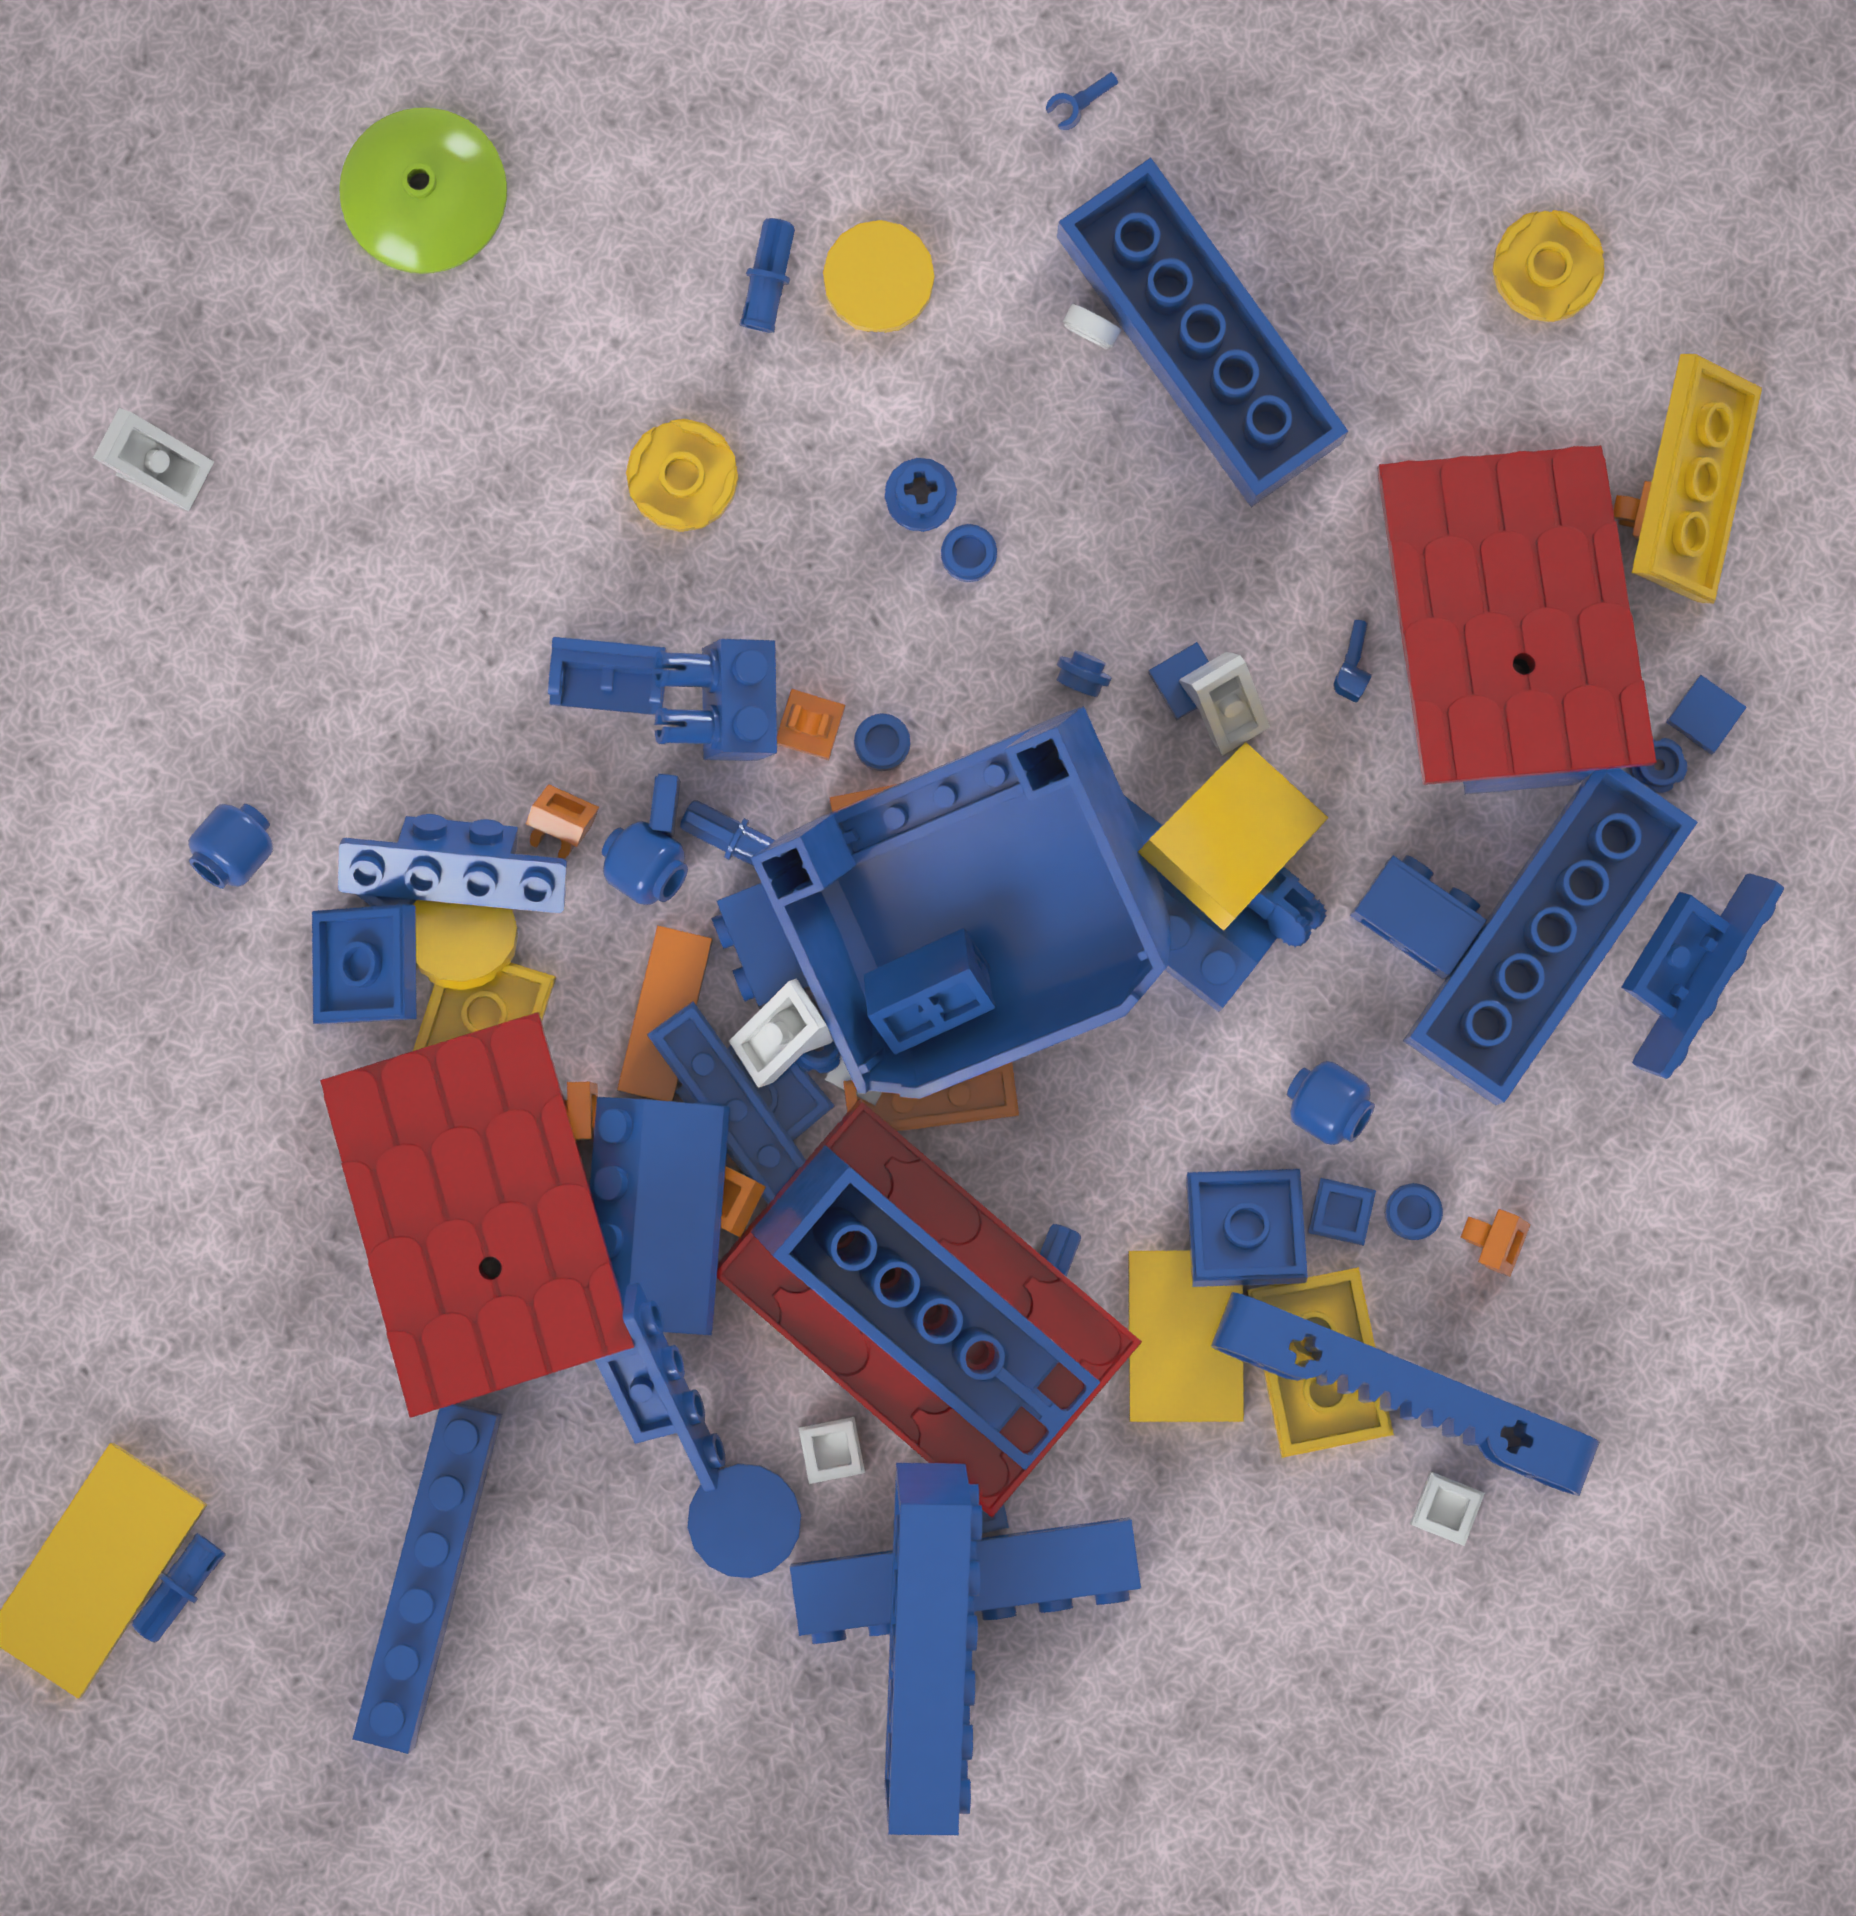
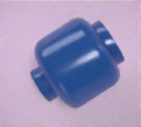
[188,804,273,889]
[602,821,688,905]
[1287,1061,1375,1145]

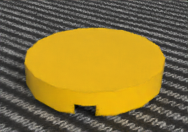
[1492,210,1605,322]
[823,220,935,333]
[626,418,739,532]
[413,900,518,990]

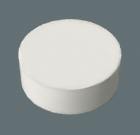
[1063,304,1121,349]

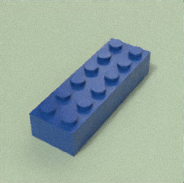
[1057,157,1348,508]
[1403,768,1698,1106]
[884,1463,982,1836]

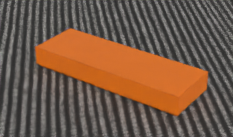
[617,925,713,1102]
[843,1062,1019,1131]

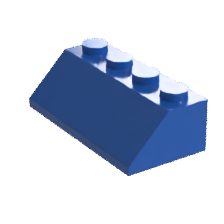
[1124,795,1277,1012]
[590,1097,730,1336]

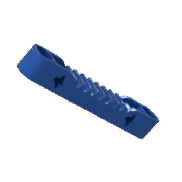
[1211,1292,1600,1496]

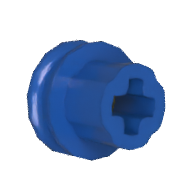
[884,458,957,532]

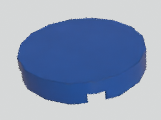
[687,1463,801,1578]

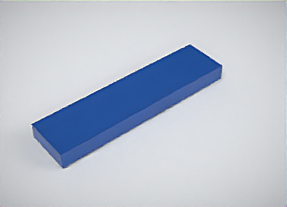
[647,1001,806,1204]

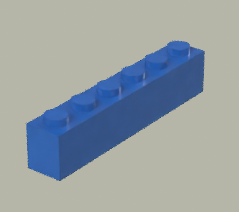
[352,1403,503,1754]
[790,1517,1141,1644]

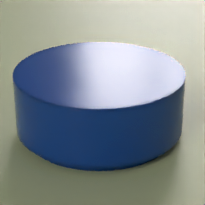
[941,524,997,582]
[854,713,910,771]
[1384,1183,1443,1240]

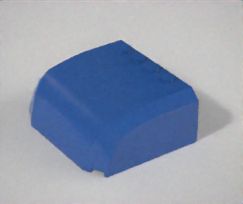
[750,706,1171,1099]

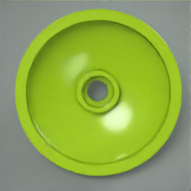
[339,107,507,274]

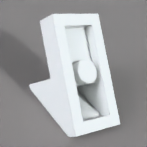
[93,408,214,511]
[1179,652,1270,756]
[729,978,833,1088]

